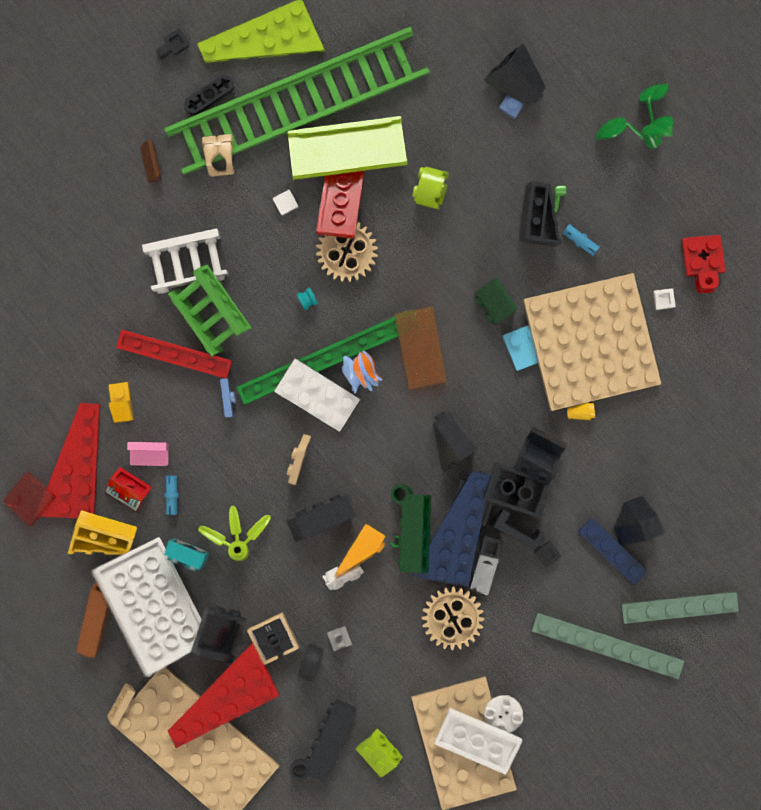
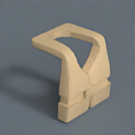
[202,134,234,177]

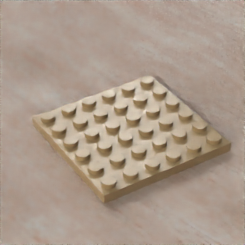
[522,273,661,411]

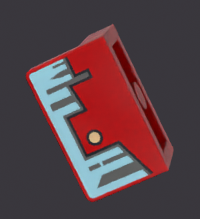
[105,467,152,512]

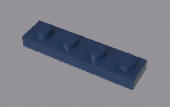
[578,518,647,585]

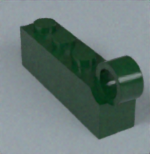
[391,484,431,573]

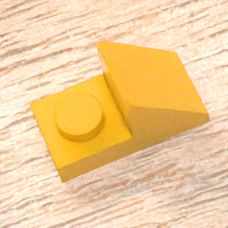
[109,382,134,423]

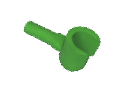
[554,186,566,212]

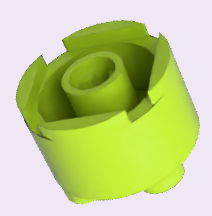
[412,166,449,210]

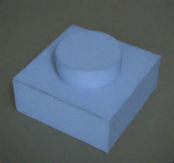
[499,95,524,119]

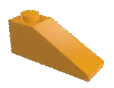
[334,524,385,578]

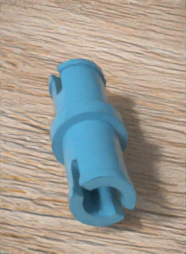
[562,224,600,257]
[164,475,179,515]

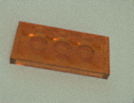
[394,306,447,389]

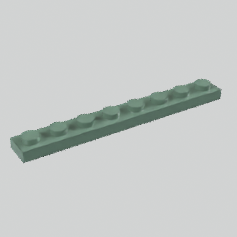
[531,612,684,679]

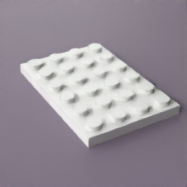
[92,537,201,677]

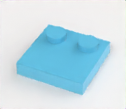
[502,325,538,371]

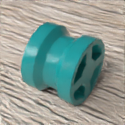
[296,287,319,311]

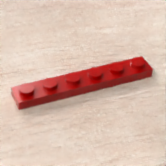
[116,329,233,379]

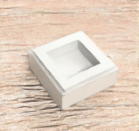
[273,190,298,216]
[653,288,675,310]

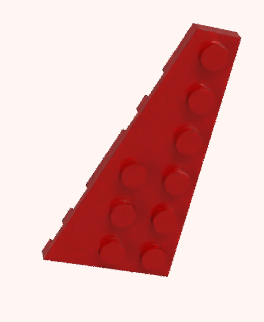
[36,403,101,518]

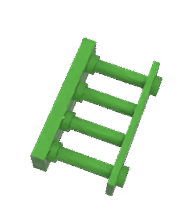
[168,265,252,357]

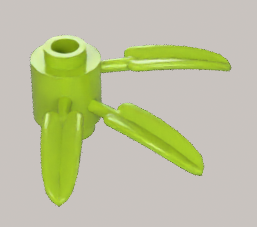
[198,506,271,561]

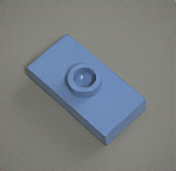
[220,378,236,418]

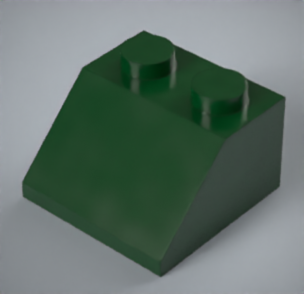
[474,277,518,326]

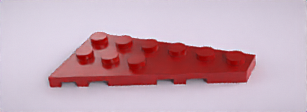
[167,643,280,748]

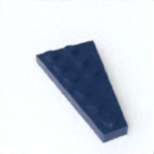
[412,471,491,587]

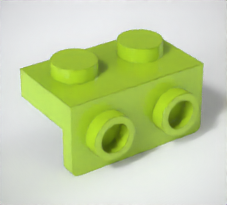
[356,729,402,778]

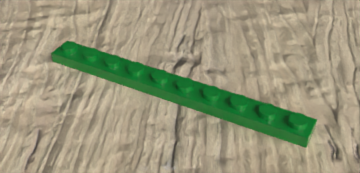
[237,309,419,405]

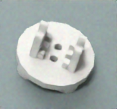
[484,695,523,733]

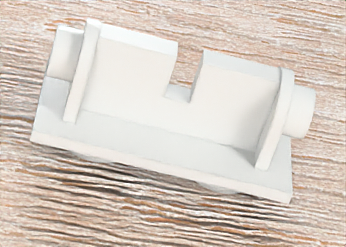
[323,564,364,590]

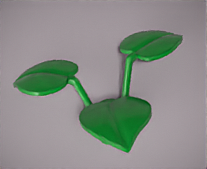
[596,83,674,148]

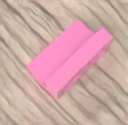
[127,442,169,466]

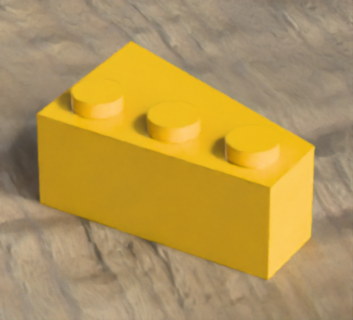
[68,511,137,555]

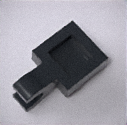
[155,28,190,60]

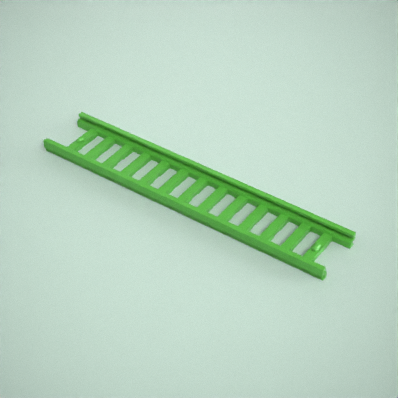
[164,26,430,175]

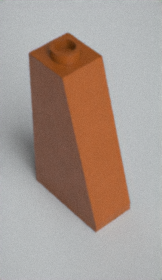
[76,582,111,658]

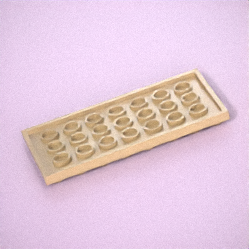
[113,666,279,810]

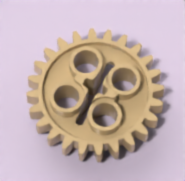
[316,223,378,283]
[422,587,484,650]

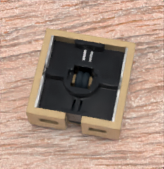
[247,612,300,665]

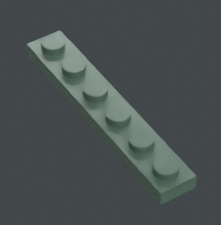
[621,592,739,624]

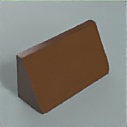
[140,140,162,183]

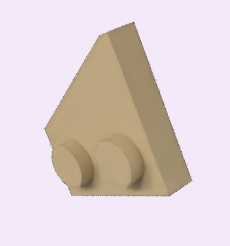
[287,434,311,485]

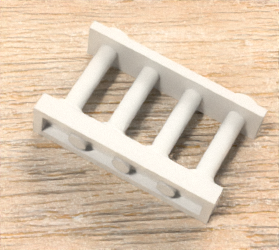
[142,229,229,294]

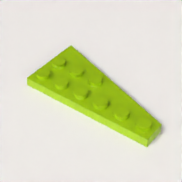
[197,0,325,63]

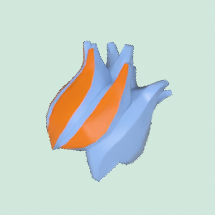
[342,351,382,393]

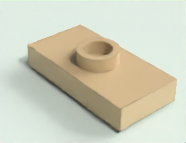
[107,683,135,726]

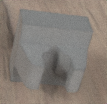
[327,625,352,651]

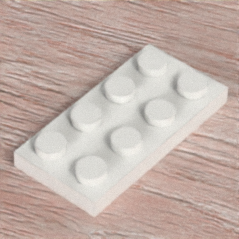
[274,359,360,432]
[434,708,522,775]

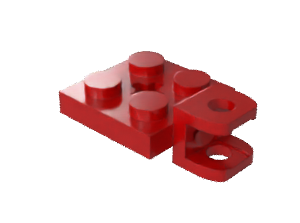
[681,235,725,294]

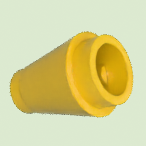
[567,402,595,421]

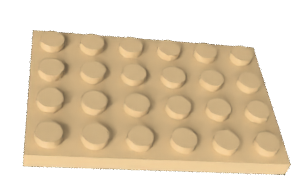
[411,676,517,810]

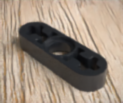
[185,75,234,115]

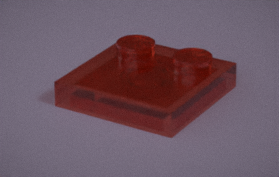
[3,472,56,526]

